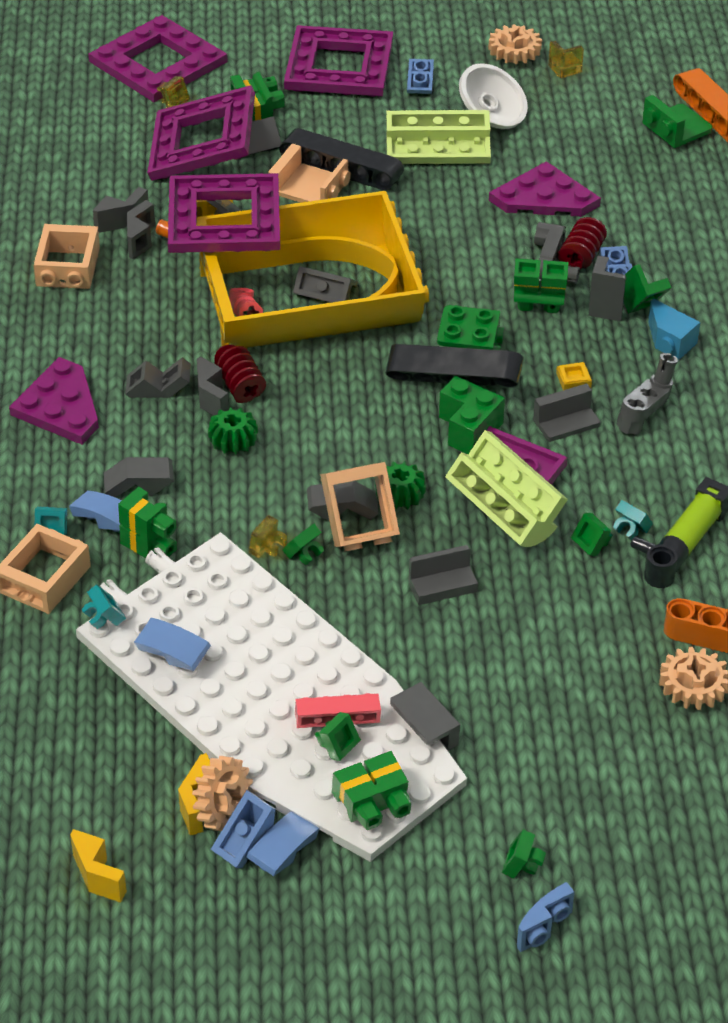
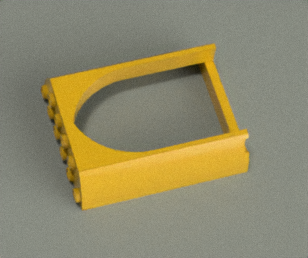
[197,191,429,348]

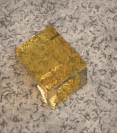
[548,41,584,78]

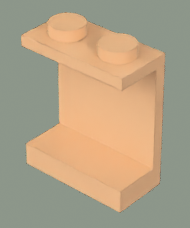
[268,144,351,203]

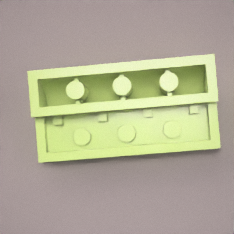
[386,110,491,164]
[445,430,568,547]

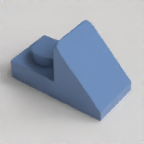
[211,790,275,869]

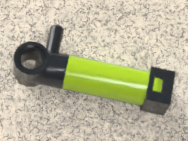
[630,477,728,588]

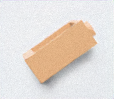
[33,224,100,289]
[320,462,400,551]
[0,524,91,614]

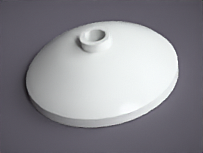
[459,63,528,129]

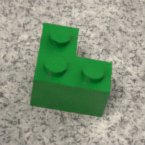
[439,376,505,454]

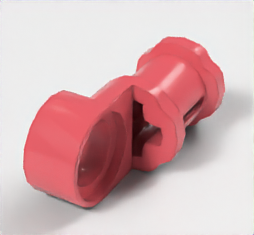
[229,288,263,317]

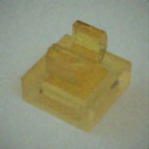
[157,76,190,108]
[249,515,287,558]

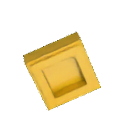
[556,362,592,390]

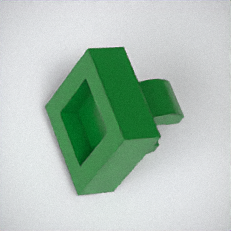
[570,513,613,556]
[282,523,324,565]
[315,712,361,761]
[502,829,546,879]

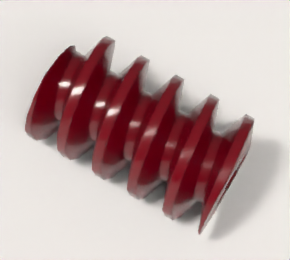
[558,217,607,269]
[214,345,266,403]

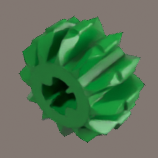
[208,407,258,455]
[375,461,426,510]

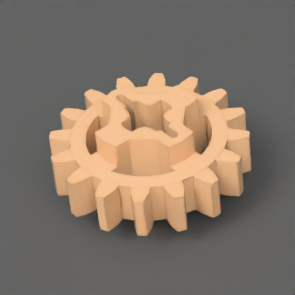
[488,24,542,64]
[659,647,728,710]
[192,756,253,831]

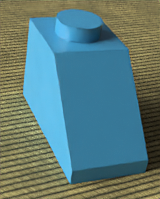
[648,299,700,360]

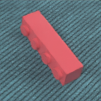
[295,693,381,728]

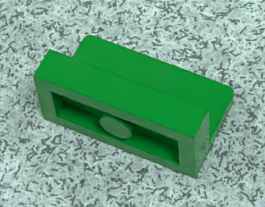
[624,264,672,314]

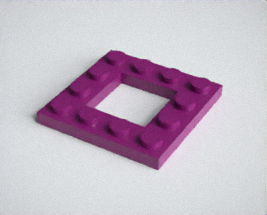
[88,15,228,102]
[284,25,393,97]
[147,85,255,181]
[168,173,280,253]

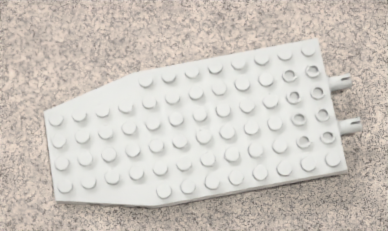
[76,532,467,862]

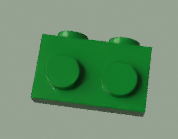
[642,95,712,148]
[437,305,505,350]

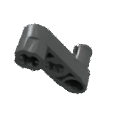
[534,222,580,285]
[616,353,678,434]

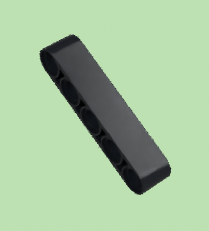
[279,128,404,190]
[385,344,524,388]

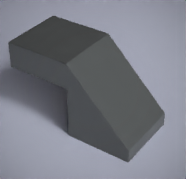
[93,187,148,233]
[127,200,155,259]
[197,356,229,416]
[125,357,191,398]
[104,457,174,498]
[307,481,379,521]

